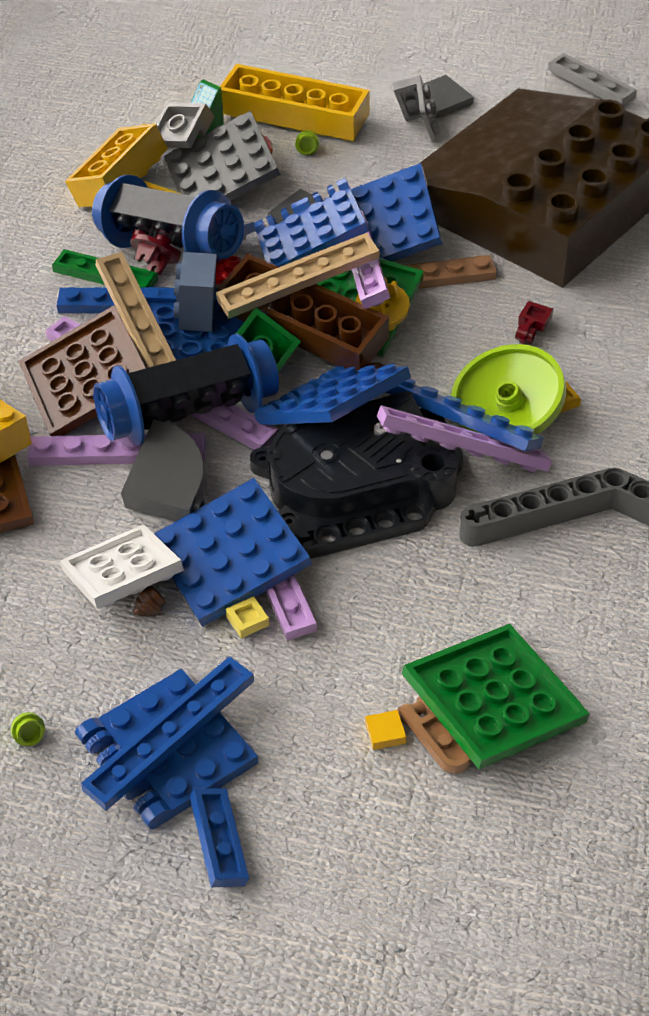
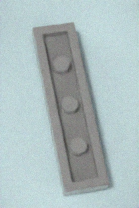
[548,53,637,105]

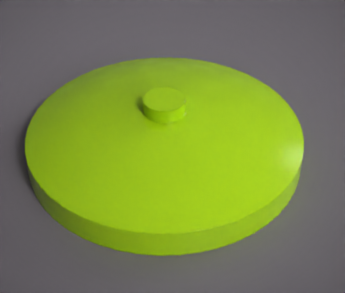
[451,344,566,435]

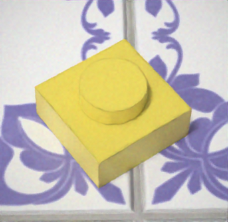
[226,596,269,638]

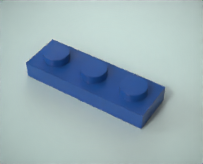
[190,788,249,888]

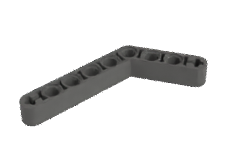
[459,467,649,547]

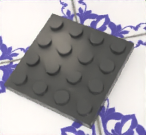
[164,111,281,201]

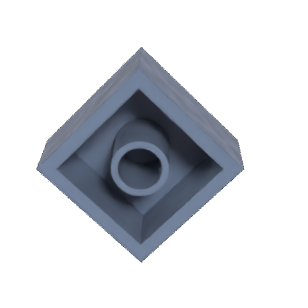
[174,252,217,332]

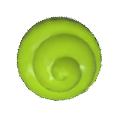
[295,130,320,155]
[10,712,45,746]

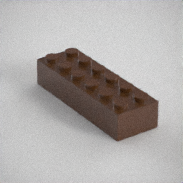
[217,253,389,370]

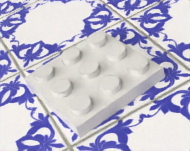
[60,525,184,609]

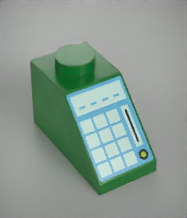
[190,79,224,138]

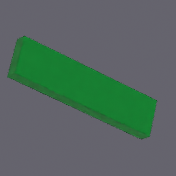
[52,249,159,288]

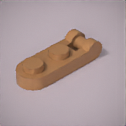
[397,696,471,774]

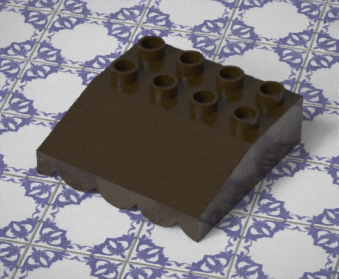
[418,88,649,288]

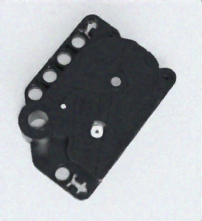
[250,391,463,559]

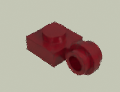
[515,301,554,345]

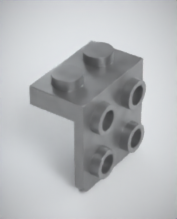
[392,75,440,143]

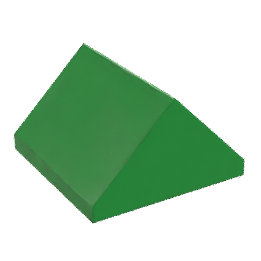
[226,307,301,372]

